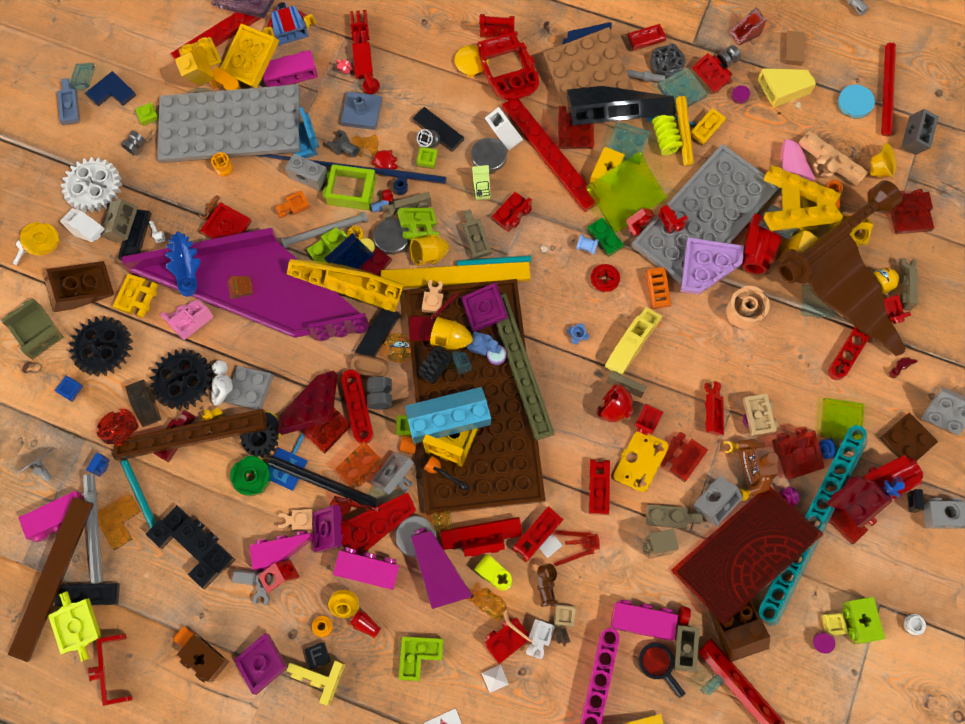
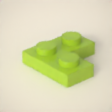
[399,637,444,681]

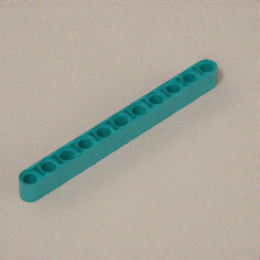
[759,425,868,626]

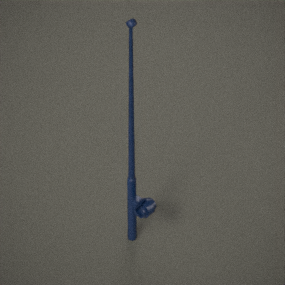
[255,154,447,195]

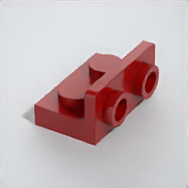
[692,53,733,94]
[492,191,532,232]
[484,617,529,664]

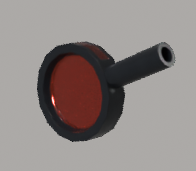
[638,643,686,698]

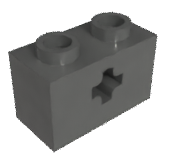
[901,109,939,155]

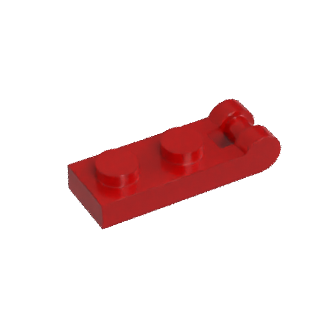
[589,459,610,515]
[512,506,564,563]

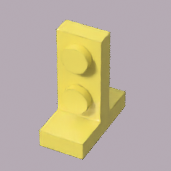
[286,661,346,706]

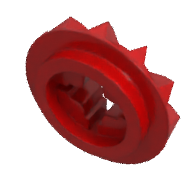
[590,264,620,293]

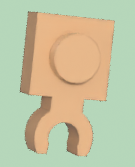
[422,280,444,314]
[278,509,313,531]

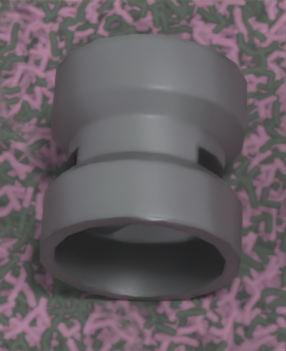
[716,45,741,69]
[417,129,440,148]
[121,130,147,156]

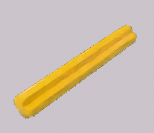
[676,96,694,166]

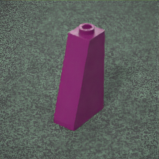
[411,527,472,609]

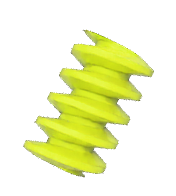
[652,115,683,156]

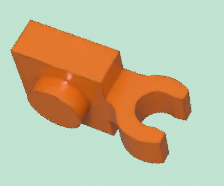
[276,190,310,218]

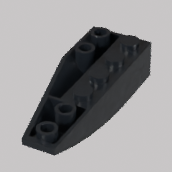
[567,86,675,126]

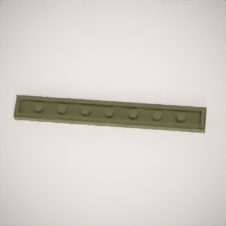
[496,293,555,441]

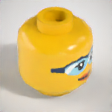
[872,267,899,294]

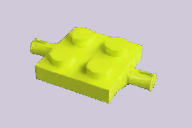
[48,592,102,662]

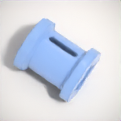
[576,234,599,255]

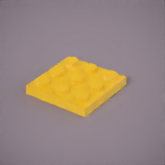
[220,24,280,89]

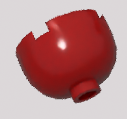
[596,383,633,423]

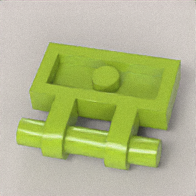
[397,208,439,241]

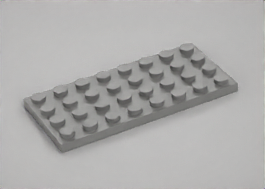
[158,84,301,163]
[631,144,780,284]

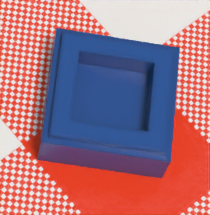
[55,376,84,402]

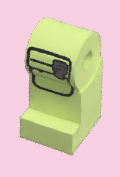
[472,165,490,201]

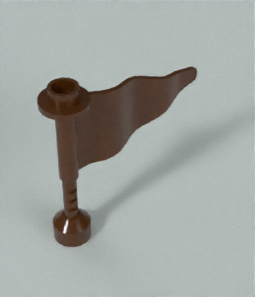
[778,180,906,356]

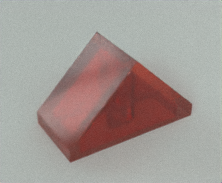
[730,7,767,45]

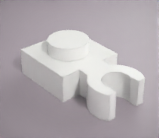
[526,619,555,659]

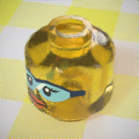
[384,333,411,363]

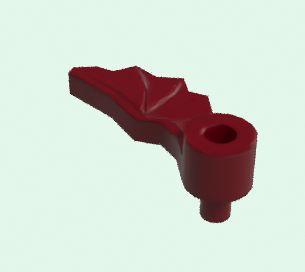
[889,357,918,378]

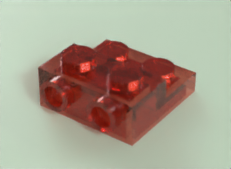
[890,189,934,235]
[772,426,825,480]

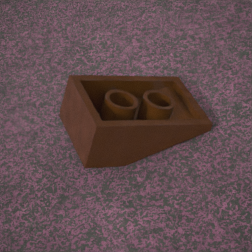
[45,261,114,312]

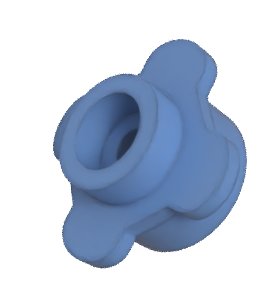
[567,323,589,345]

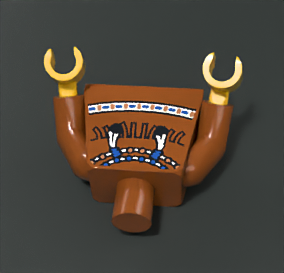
[723,439,779,501]

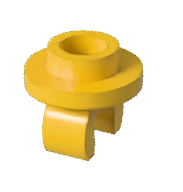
[202,407,223,421]

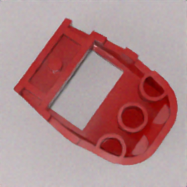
[478,31,539,100]

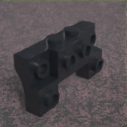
[145,505,236,589]

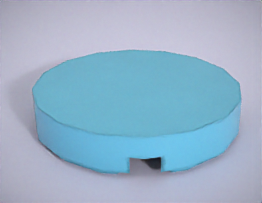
[837,85,875,119]

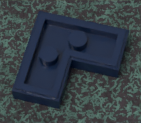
[85,71,136,106]

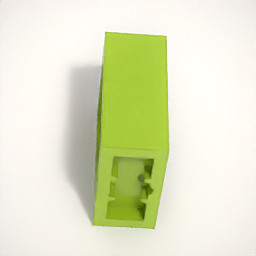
[323,164,377,211]

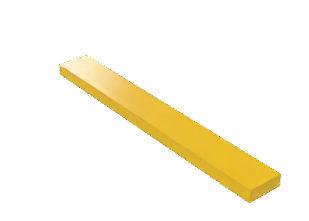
[381,262,530,289]

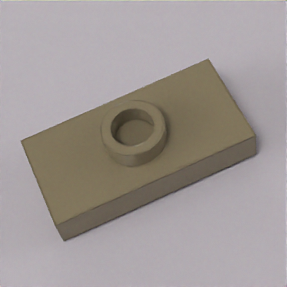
[606,371,646,398]

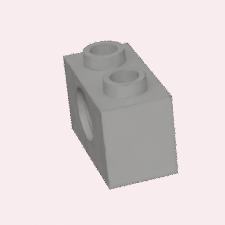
[285,153,327,192]
[694,476,743,527]
[923,498,965,529]

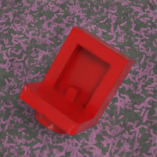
[884,295,911,324]
[634,403,664,435]

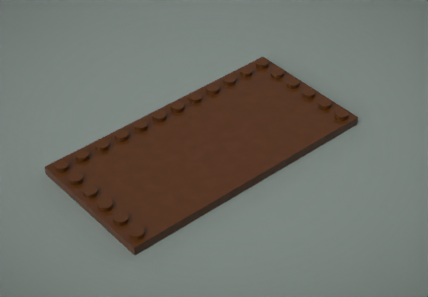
[405,279,546,515]

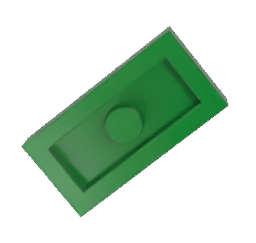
[587,217,624,257]

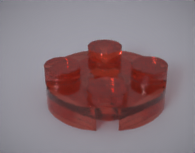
[97,409,139,446]

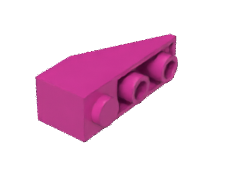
[250,531,313,572]

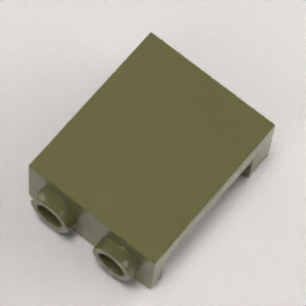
[1,299,64,360]

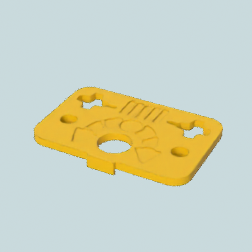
[613,431,669,493]

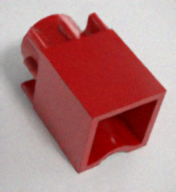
[741,213,782,274]
[861,455,923,500]

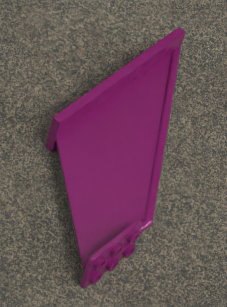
[122,228,370,341]

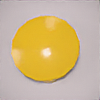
[454,45,489,78]

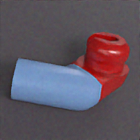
[371,189,393,213]

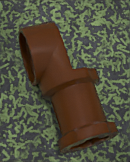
[537,563,558,607]

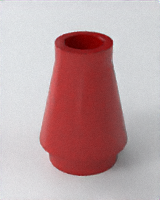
[349,610,381,638]

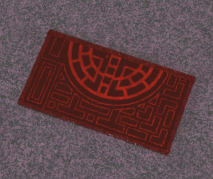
[671,486,824,625]

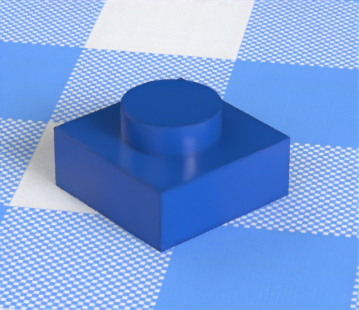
[86,453,110,477]

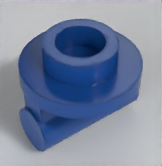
[818,438,837,459]
[883,476,905,497]

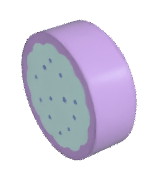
[487,345,506,365]

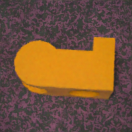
[208,65,242,90]

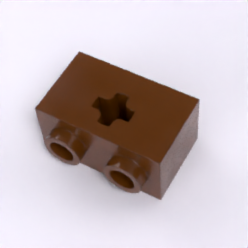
[177,634,230,683]

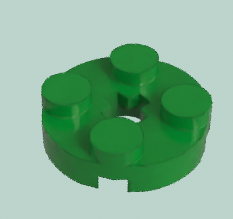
[230,456,271,496]

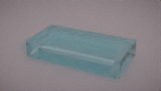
[69,63,95,89]

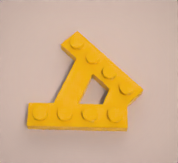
[764,165,843,231]

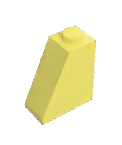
[758,69,816,108]

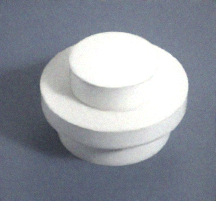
[904,614,926,636]

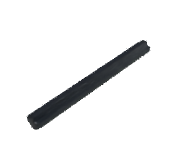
[268,456,378,509]

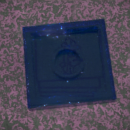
[325,233,374,269]

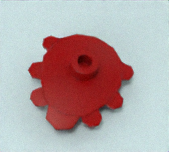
[371,150,398,176]

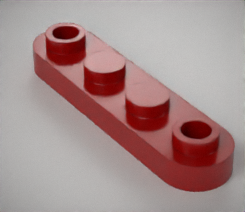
[341,370,374,445]

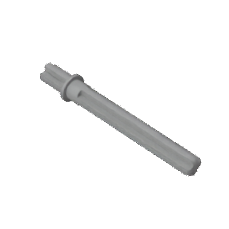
[82,474,103,584]

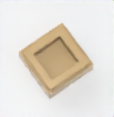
[554,604,576,628]

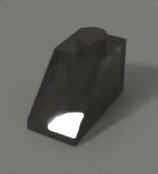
[125,379,162,427]

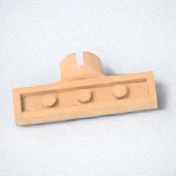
[798,131,868,186]

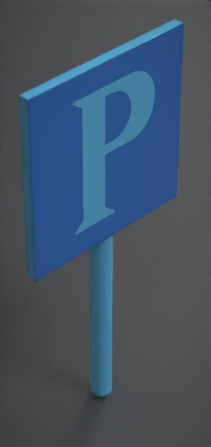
[269,428,308,491]

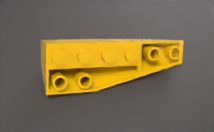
[287,259,404,312]

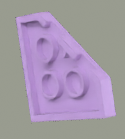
[680,238,744,295]

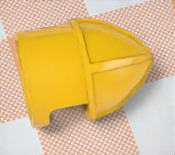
[410,235,450,266]
[430,317,473,350]

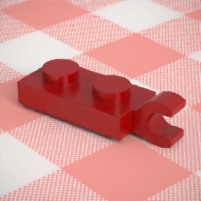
[704,381,724,436]

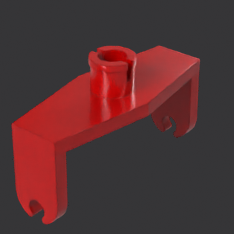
[88,634,133,706]

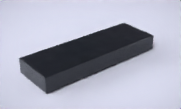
[413,107,464,152]
[118,209,152,261]
[355,308,401,357]
[55,584,120,606]

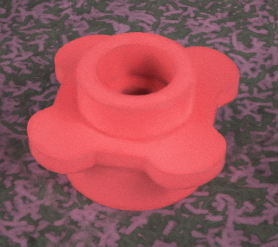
[336,59,354,75]

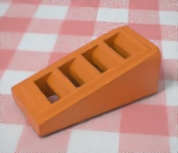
[645,267,671,309]

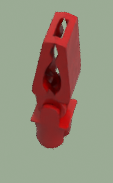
[350,10,373,79]

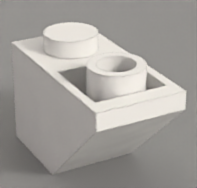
[485,107,523,151]
[60,208,105,242]

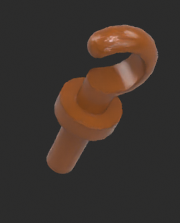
[199,195,220,219]

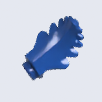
[165,232,201,297]

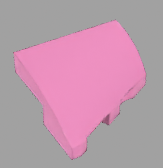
[780,139,815,182]
[160,299,214,340]

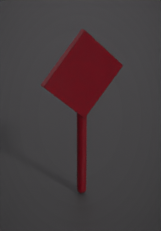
[409,292,459,341]

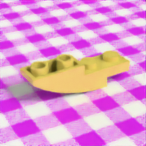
[605,307,662,375]

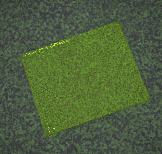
[586,151,667,233]

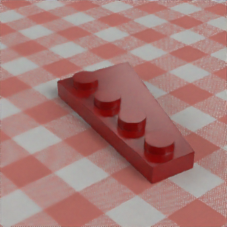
[341,492,417,555]

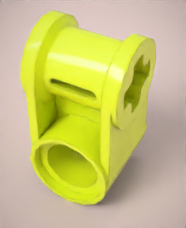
[474,554,512,591]

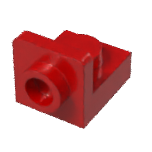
[658,204,688,234]
[626,208,655,236]

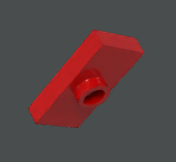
[627,24,666,51]

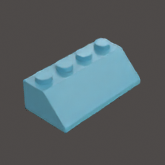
[405,387,491,444]

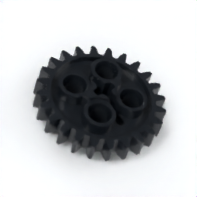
[69,316,133,377]
[149,349,214,411]

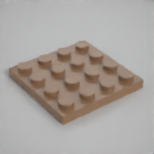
[543,27,634,118]

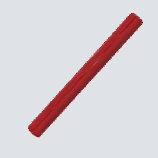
[881,42,896,137]

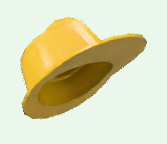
[870,143,897,178]

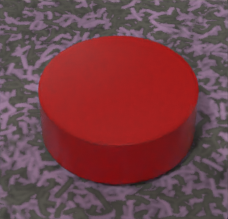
[677,605,691,626]

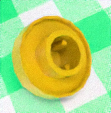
[328,589,359,618]

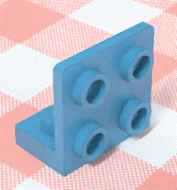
[295,107,319,158]

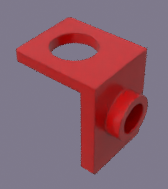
[258,560,300,593]

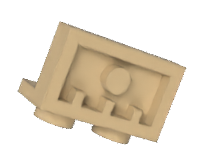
[743,394,778,437]

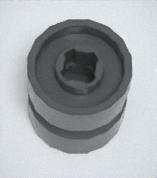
[367,377,392,410]

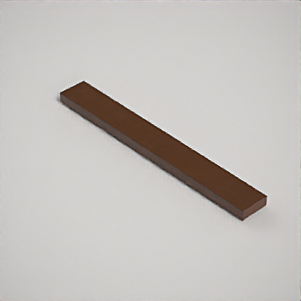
[114,409,267,461]
[8,497,94,662]

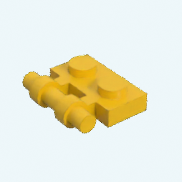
[112,274,159,318]

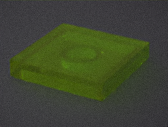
[820,398,864,440]

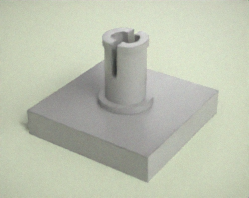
[369,452,414,495]

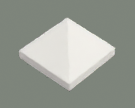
[482,664,509,693]

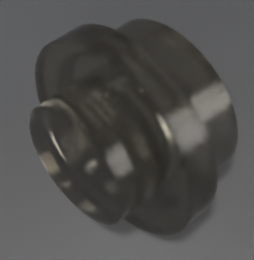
[554,626,571,647]

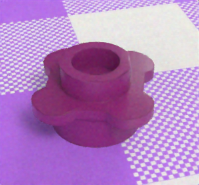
[780,486,799,508]

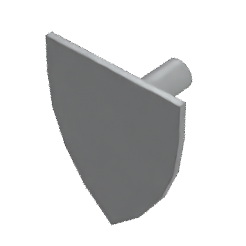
[17,448,55,482]

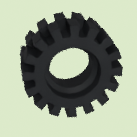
[418,346,452,383]
[240,421,279,458]

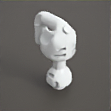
[211,360,233,406]

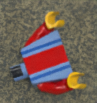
[262,2,317,46]

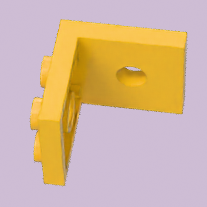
[423,428,478,467]

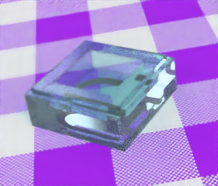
[700,675,724,695]

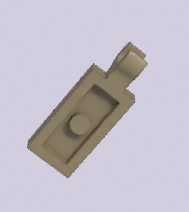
[382,192,432,220]
[462,209,491,259]
[899,258,918,310]
[646,505,703,529]

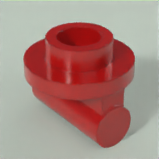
[362,72,380,94]

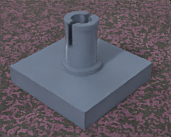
[341,92,382,130]

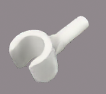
[149,221,166,243]
[13,239,27,265]

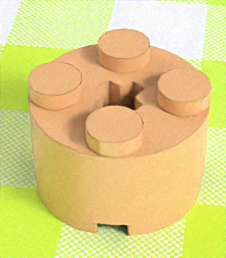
[726,286,770,329]

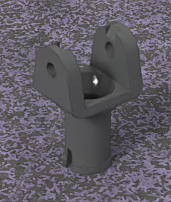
[326,130,360,157]

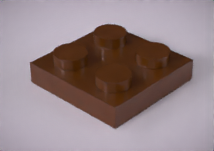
[880,412,938,461]

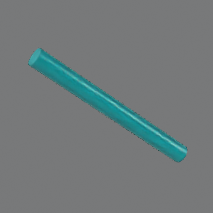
[457,255,531,266]
[121,460,156,529]

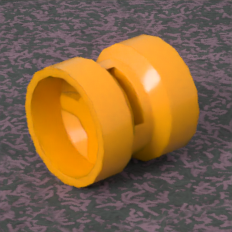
[211,152,233,177]

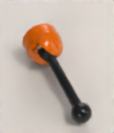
[424,456,469,490]

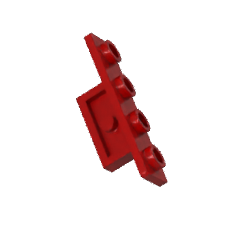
[440,517,522,557]

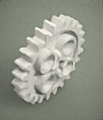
[61,157,122,213]

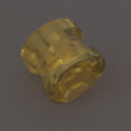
[433,509,452,532]

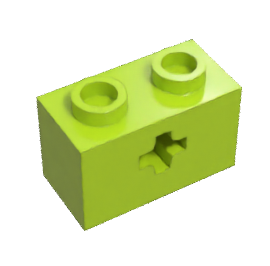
[842,597,886,644]

